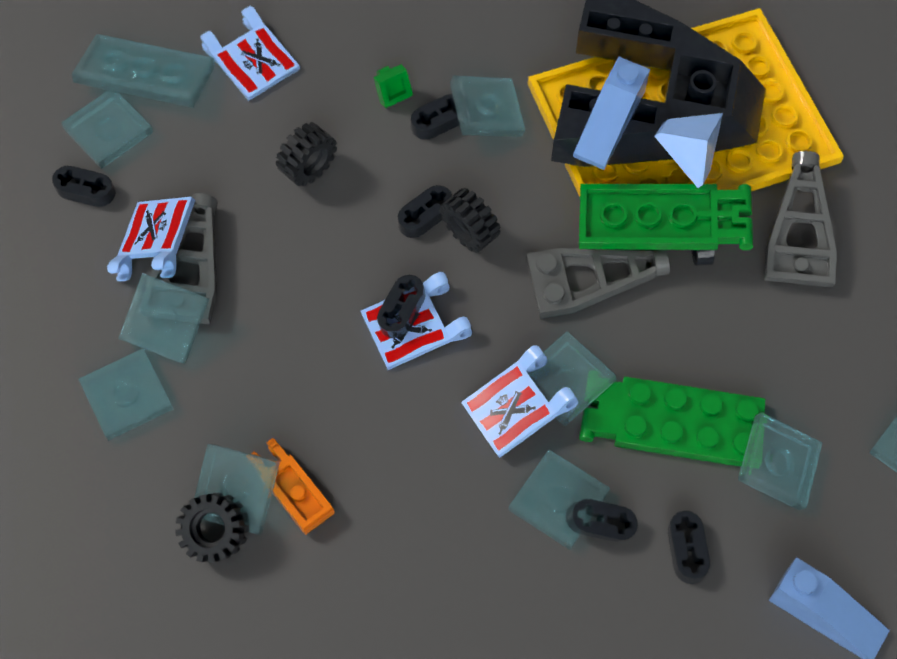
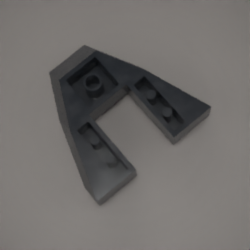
[551,0,766,167]

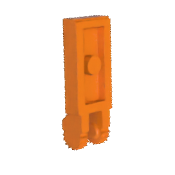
[248,438,335,535]

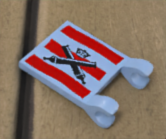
[200,6,300,101]
[107,196,195,282]
[361,272,472,370]
[461,345,579,458]

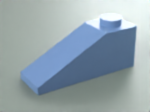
[573,57,650,170]
[769,557,890,659]

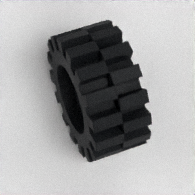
[276,122,337,186]
[439,188,501,253]
[175,493,250,563]

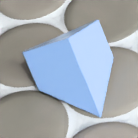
[654,113,723,188]

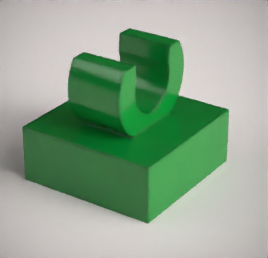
[373,64,413,109]

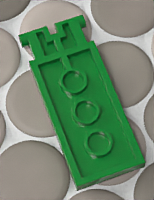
[579,184,753,250]
[579,372,766,469]

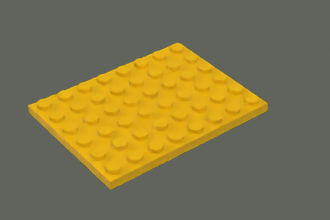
[528,8,844,197]

